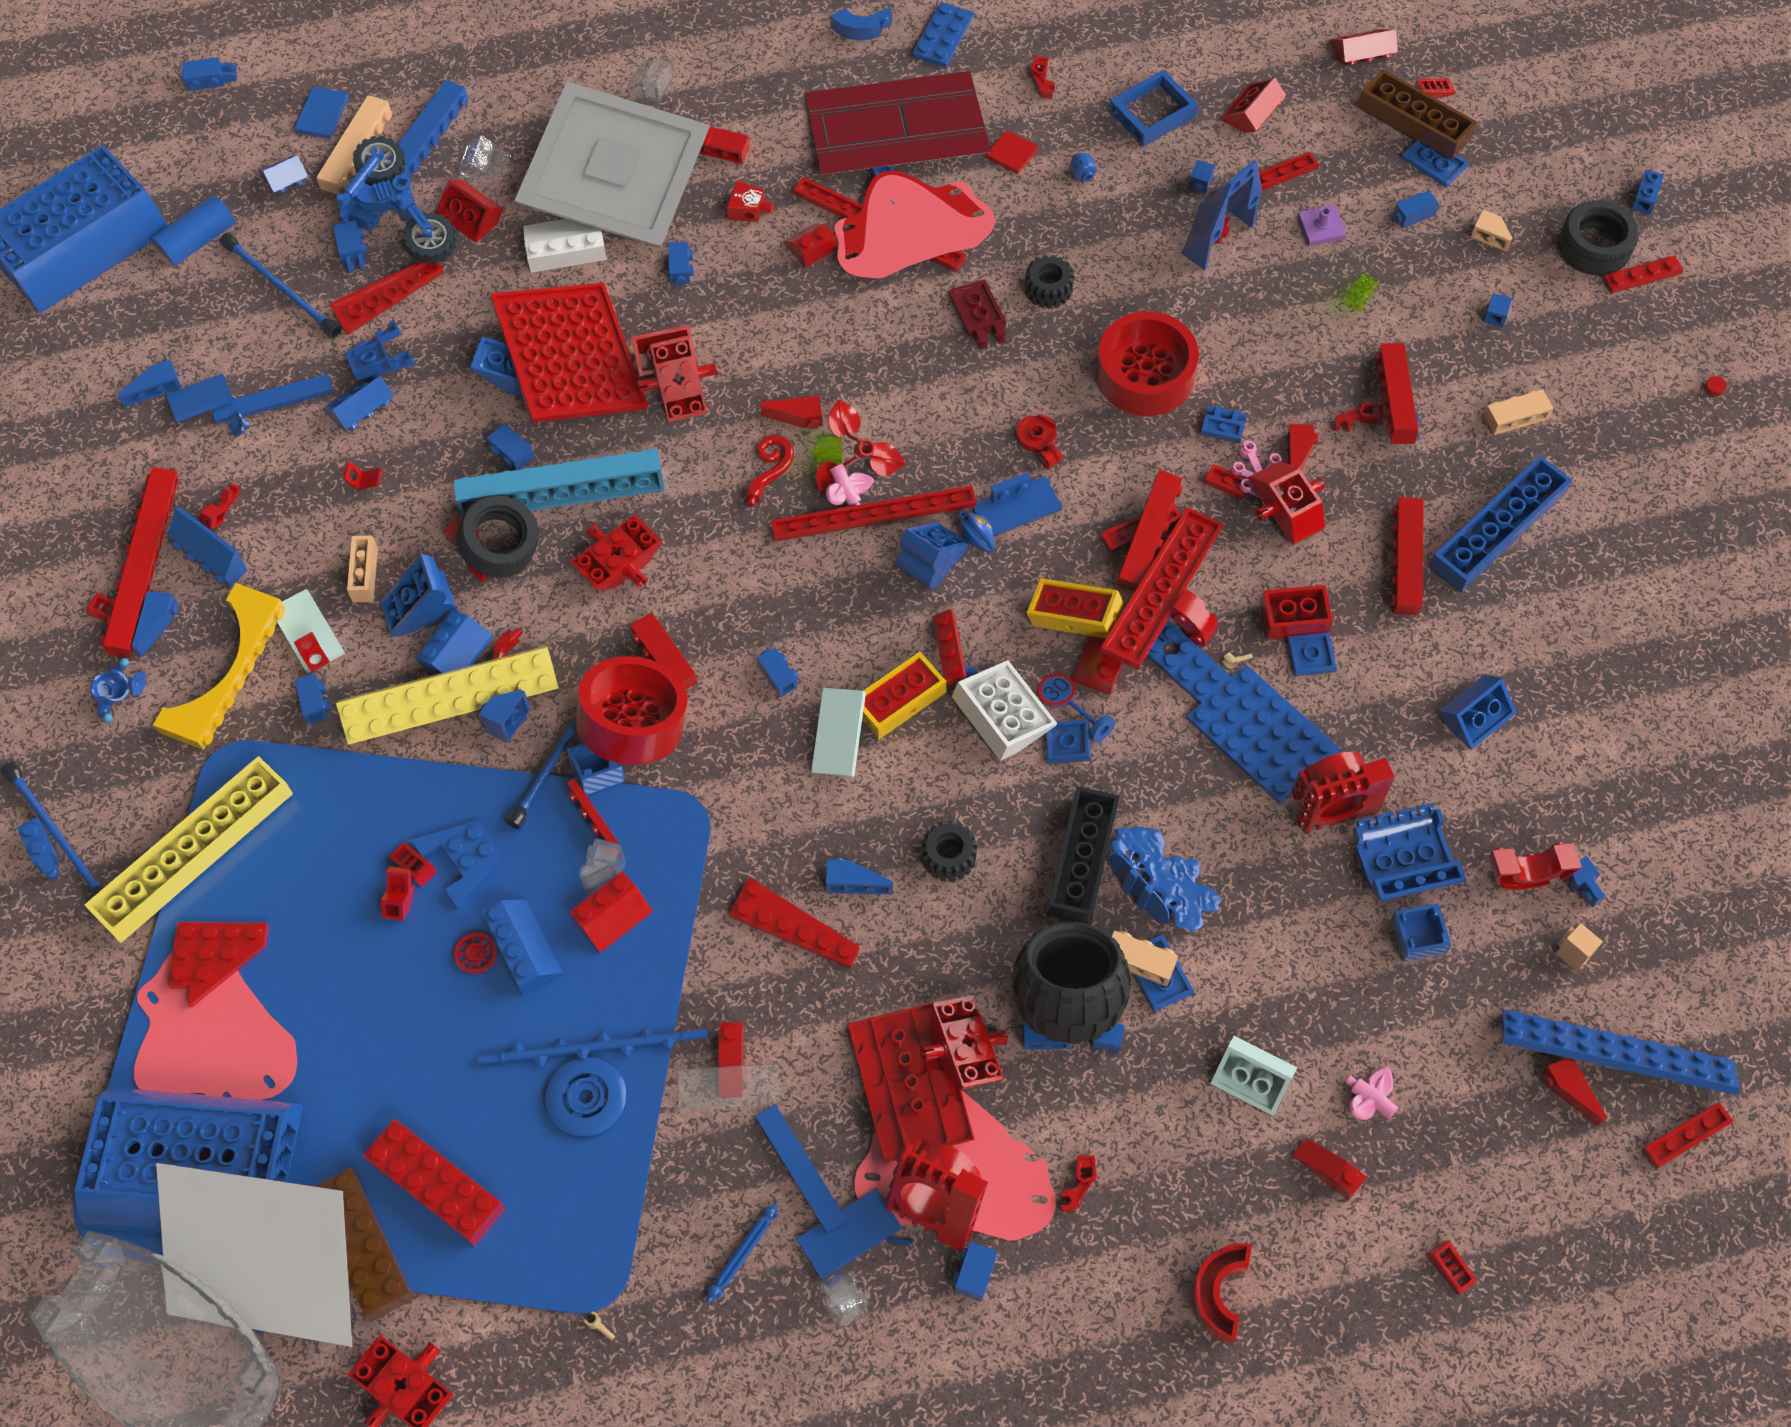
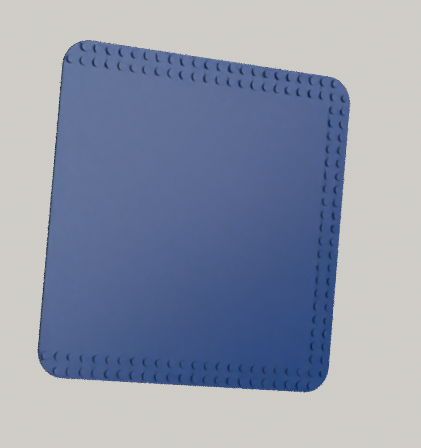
[73,740,711,1314]

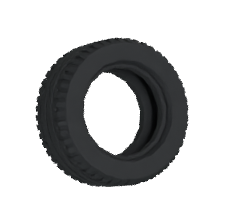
[1558,200,1639,276]
[457,495,539,578]

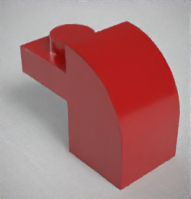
[381,866,414,921]

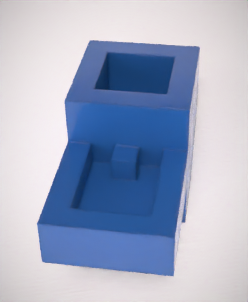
[1568,856,1605,907]

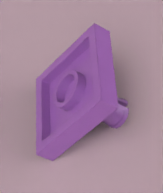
[1298,205,1347,246]

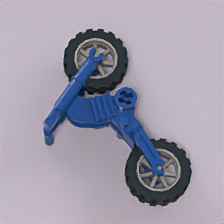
[336,136,456,264]

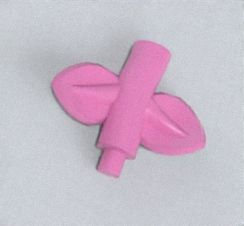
[826,463,874,506]
[1345,1066,1398,1120]

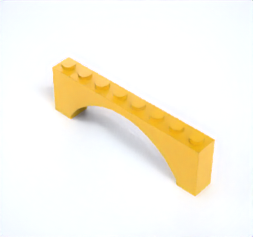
[153,583,285,750]

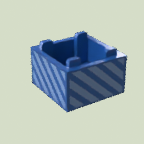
[567,743,625,795]
[1390,903,1452,962]

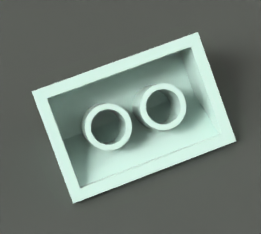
[1210,1036,1297,1116]

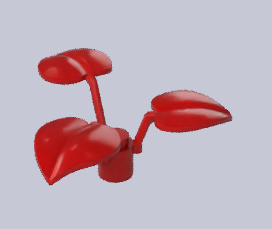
[816,399,906,495]

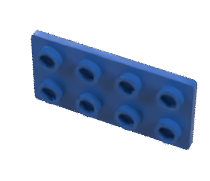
[973,472,1062,536]

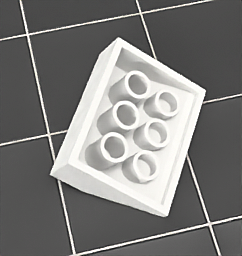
[523,219,607,273]
[952,660,1057,761]

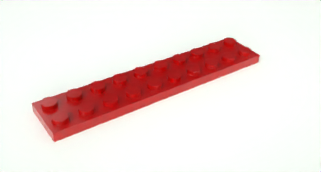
[1100,507,1224,670]

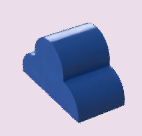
[896,522,971,589]
[380,554,457,636]

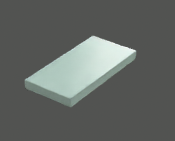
[277,589,345,673]
[811,688,866,777]

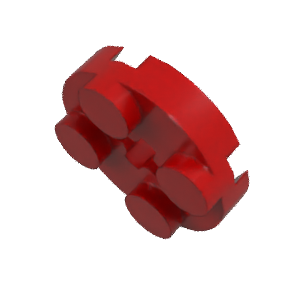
[1017,414,1057,453]

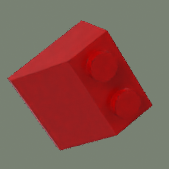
[783,223,837,268]

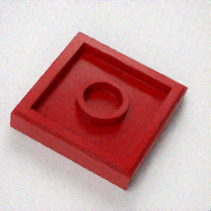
[986,130,1038,175]

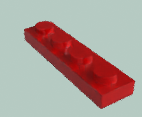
[1603,255,1684,294]
[1100,506,1182,553]
[932,609,967,686]
[567,778,622,857]
[1642,1102,1734,1170]

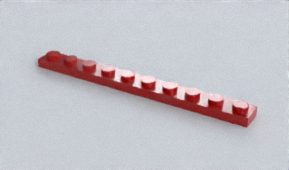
[793,177,966,273]
[771,485,977,542]

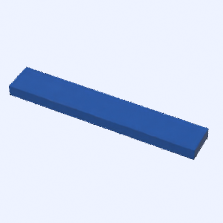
[212,374,334,424]
[755,1104,847,1233]

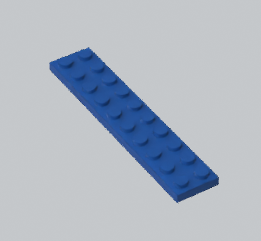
[1501,1009,1740,1095]

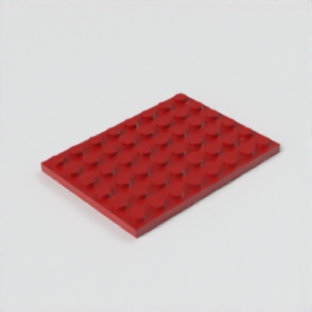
[490,283,648,423]

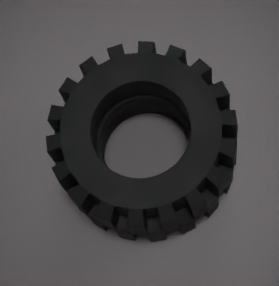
[1025,255,1074,309]
[922,821,977,882]

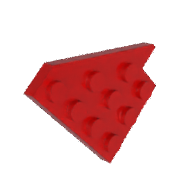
[167,922,269,1007]

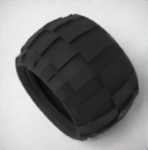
[1012,922,1131,1044]

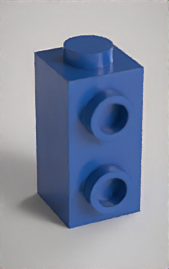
[1632,169,1664,214]
[1393,190,1439,228]
[668,241,694,286]
[757,647,799,697]
[295,674,330,724]

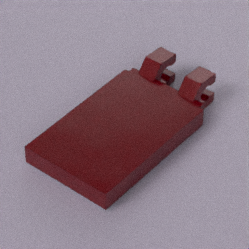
[949,279,1006,349]

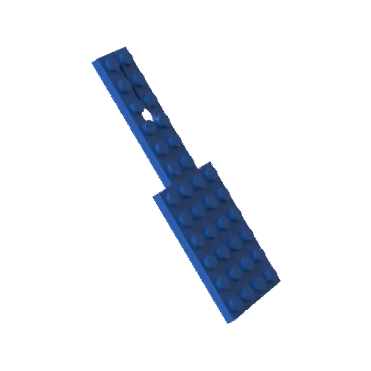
[1119,611,1340,805]

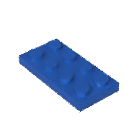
[913,2,974,68]

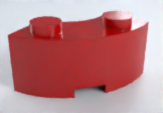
[1171,589,1218,647]

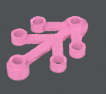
[1232,441,1282,506]

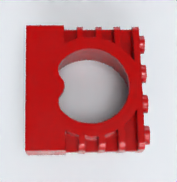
[1291,752,1395,834]
[885,1139,988,1252]

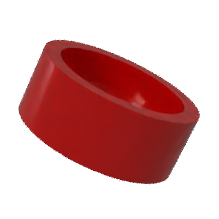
[1096,311,1199,416]
[575,656,688,765]

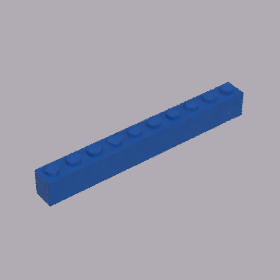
[348,80,468,232]

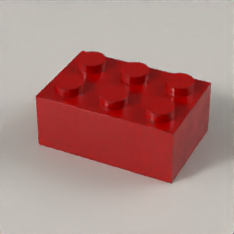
[1260,585,1333,639]

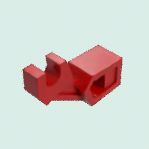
[1030,56,1055,99]
[1334,402,1383,432]
[199,483,239,530]
[1061,1155,1097,1212]

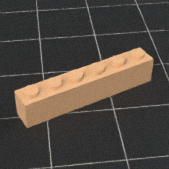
[316,95,392,194]

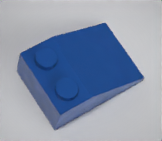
[470,336,523,398]

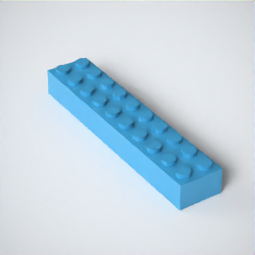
[454,449,665,517]

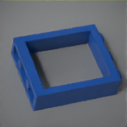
[1109,70,1198,147]

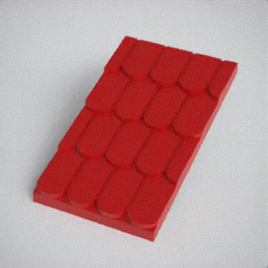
[847,1002,975,1163]

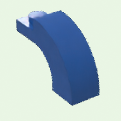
[830,7,892,40]

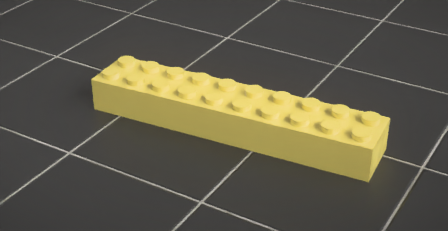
[336,645,559,745]
[85,756,293,943]

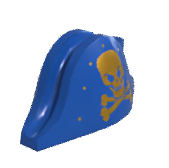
[959,510,995,553]

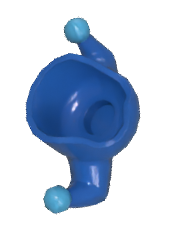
[90,658,130,723]

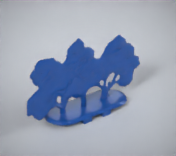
[1109,826,1221,932]

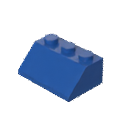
[322,375,394,430]
[416,610,494,675]
[1439,674,1517,750]

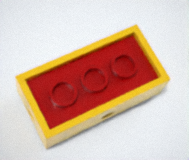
[1027,578,1124,639]
[862,652,946,740]

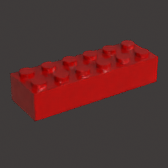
[363,1119,505,1247]

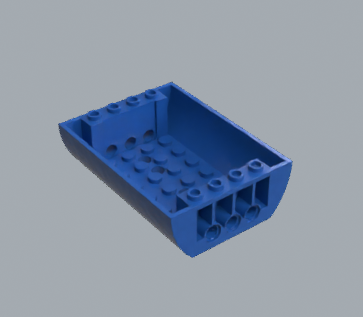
[0,145,167,313]
[74,1087,303,1235]

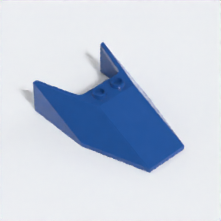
[1182,160,1262,270]

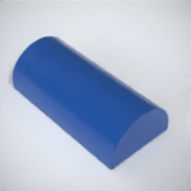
[150,195,236,266]

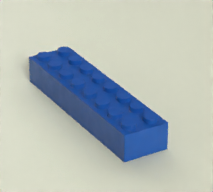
[1429,455,1572,593]

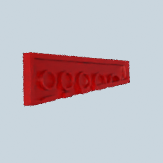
[329,261,444,335]
[729,877,860,969]

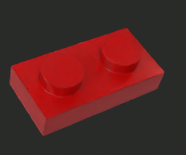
[1204,464,1248,499]

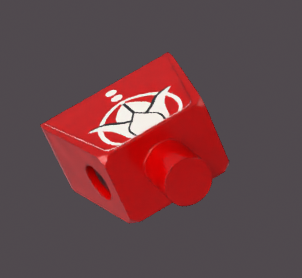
[726,180,774,222]

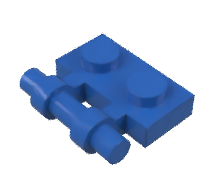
[1201,405,1247,443]

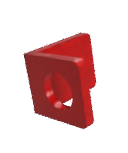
[343,462,383,490]
[294,632,330,672]

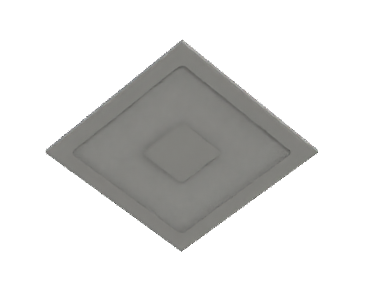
[514,81,710,248]

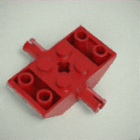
[637,335,718,422]
[1248,461,1325,546]
[570,514,661,591]
[920,995,1008,1089]
[347,1335,454,1427]

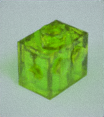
[1345,272,1380,313]
[813,435,842,467]

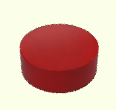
[1705,376,1727,396]

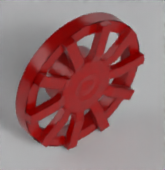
[454,933,497,974]

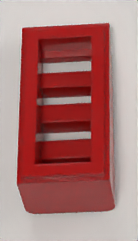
[1414,78,1456,99]
[86,593,113,622]
[388,842,437,886]
[1425,1240,1478,1295]

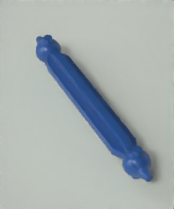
[706,1202,778,1303]

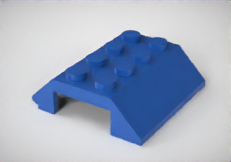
[1353,803,1467,901]

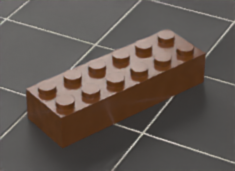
[1358,69,1477,160]
[314,1167,415,1322]

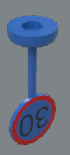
[1038,673,1115,743]

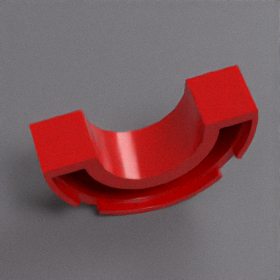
[1489,842,1582,890]
[1192,1243,1252,1346]

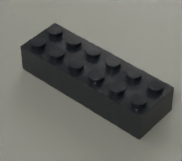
[1048,786,1120,925]

